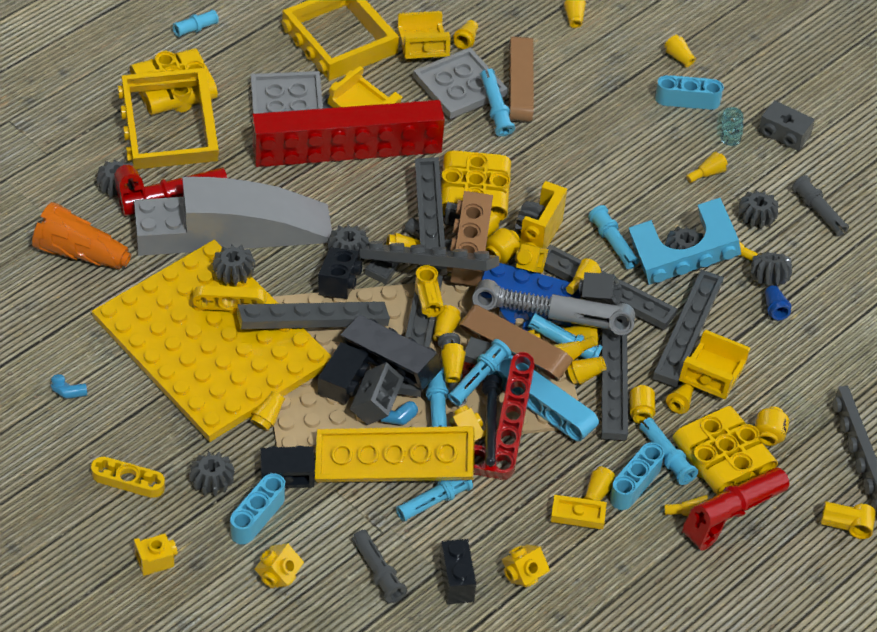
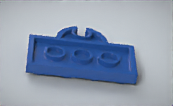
[480,263,581,332]

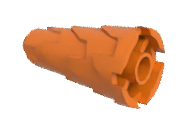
[32,202,132,269]

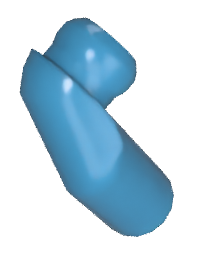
[50,374,88,399]
[381,401,418,425]

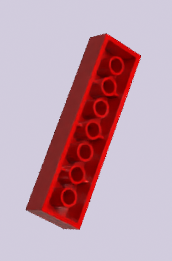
[253,100,445,167]

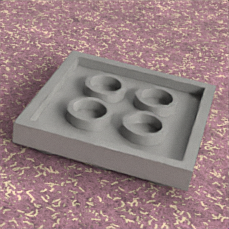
[413,47,508,119]
[251,71,323,114]

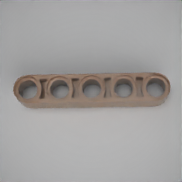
[509,36,534,122]
[459,304,573,381]

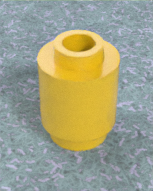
[629,385,656,424]

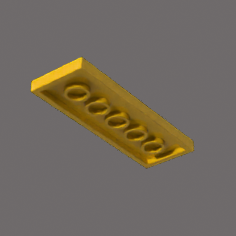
[315,426,475,482]

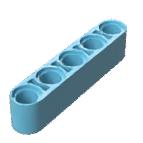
[488,354,599,441]

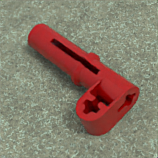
[114,165,228,217]
[682,467,790,551]

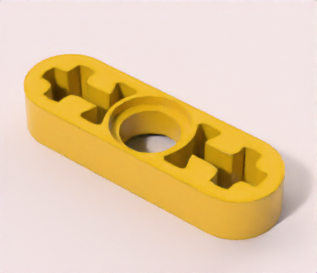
[193,285,267,311]
[91,457,165,498]

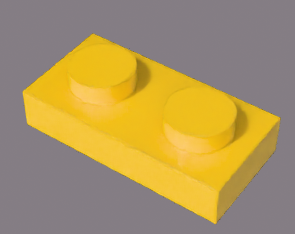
[551,495,607,530]

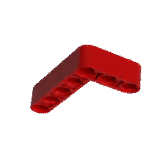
[474,352,534,480]

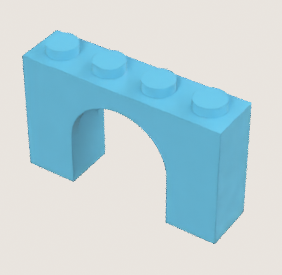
[629,198,741,285]

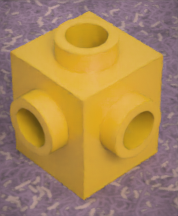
[254,543,304,588]
[501,544,550,587]

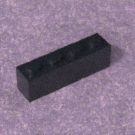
[341,315,442,390]

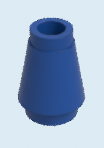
[765,285,792,320]

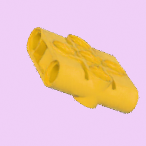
[129,48,218,115]
[441,150,511,221]
[672,406,778,495]

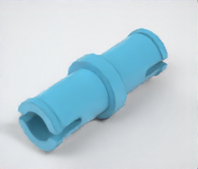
[172,10,219,37]

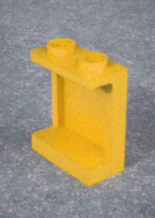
[397,11,450,59]
[327,66,402,108]
[520,181,567,249]
[679,330,750,400]

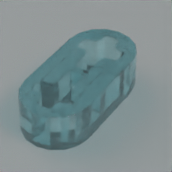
[720,107,743,146]

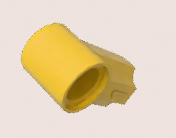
[415,265,444,317]
[821,501,876,539]

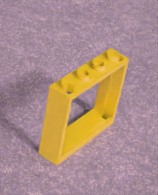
[281,0,399,81]
[118,68,219,169]

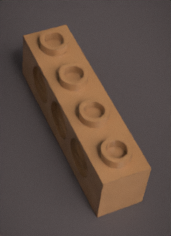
[447,191,493,286]

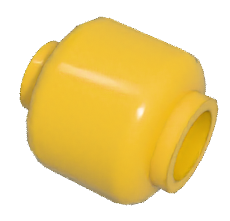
[485,228,521,264]
[755,406,790,446]

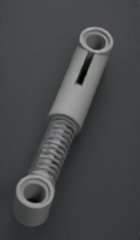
[472,279,635,335]

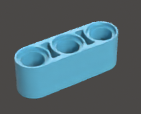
[655,75,724,110]
[610,442,664,510]
[230,473,285,544]

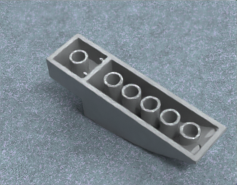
[134,177,332,256]

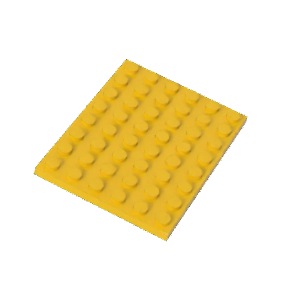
[92,240,332,442]

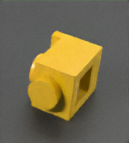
[515,243,549,273]
[449,405,486,443]
[134,534,178,576]

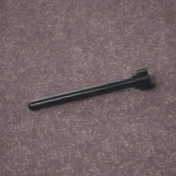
[482,374,503,466]

